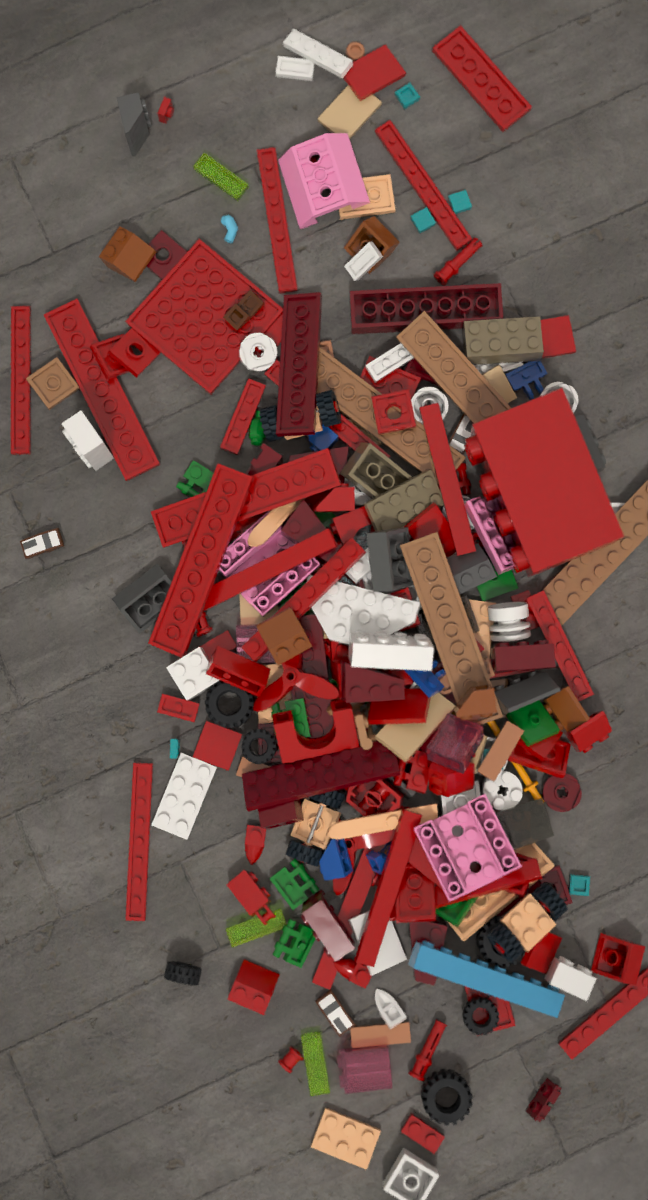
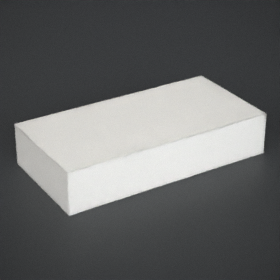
[276,56,315,81]
[344,242,383,281]

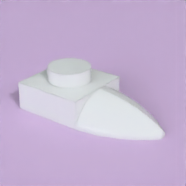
[375,989,407,1030]

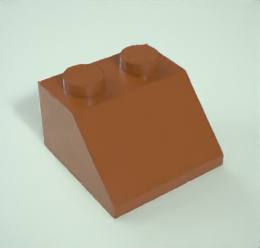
[344,216,400,274]
[99,226,156,282]
[256,607,312,665]
[543,686,590,732]

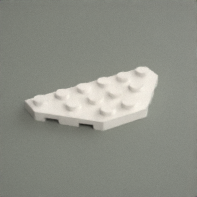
[306,575,421,645]

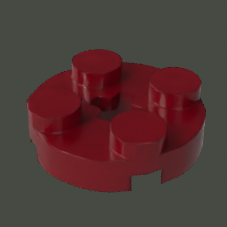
[542,773,582,812]

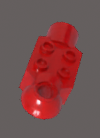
[344,779,421,825]

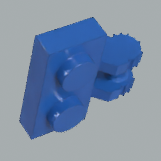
[505,361,547,400]
[404,660,446,698]

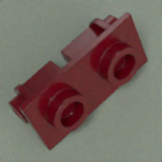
[526,1078,562,1122]

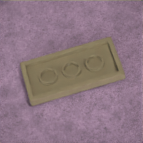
[363,469,444,531]

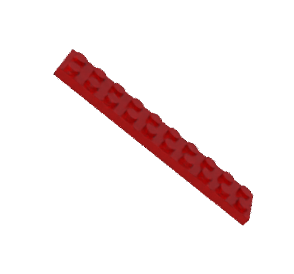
[44,299,160,481]
[151,448,341,548]
[148,463,254,658]

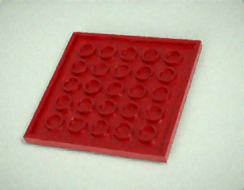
[125,239,283,395]

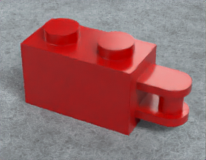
[226,870,276,926]

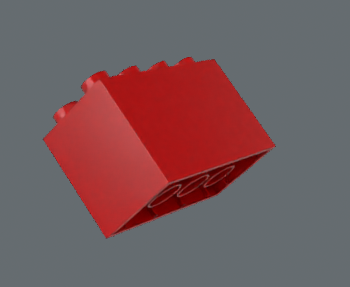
[464,388,624,578]

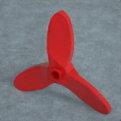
[253,653,341,712]
[333,818,396,895]

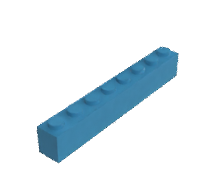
[408,940,565,1018]

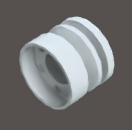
[487,602,531,642]

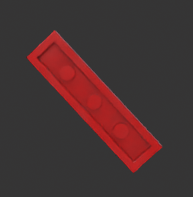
[220,378,266,456]

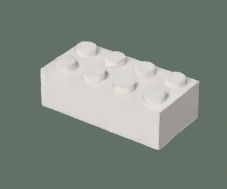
[61,411,114,471]
[348,631,434,671]

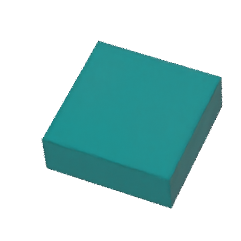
[395,83,420,109]
[448,190,472,214]
[410,207,436,234]
[170,739,180,759]
[569,874,590,896]

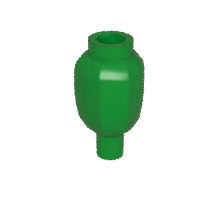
[248,411,266,446]

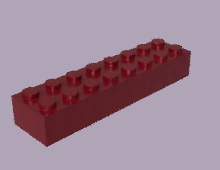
[349,283,503,334]

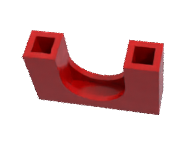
[329,506,372,588]
[272,699,359,764]

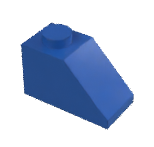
[309,423,338,452]
[319,839,353,880]

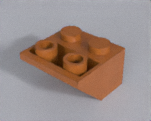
[454,684,497,720]

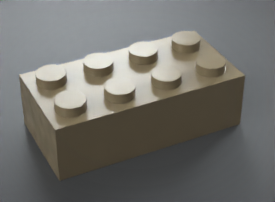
[462,316,544,365]
[340,442,412,499]

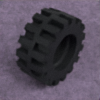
[241,729,277,764]
[164,961,202,986]
[462,997,499,1036]

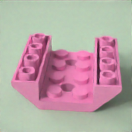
[278,133,370,229]
[464,497,515,575]
[219,511,321,617]
[414,794,522,902]

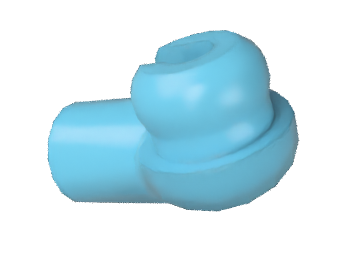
[221,215,238,243]

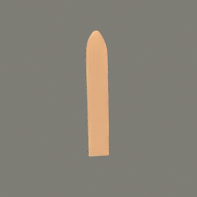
[248,498,306,547]
[327,803,438,839]

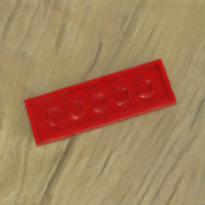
[432,25,532,132]

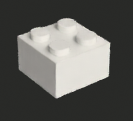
[166,647,221,701]
[544,956,596,1001]
[383,1148,439,1200]

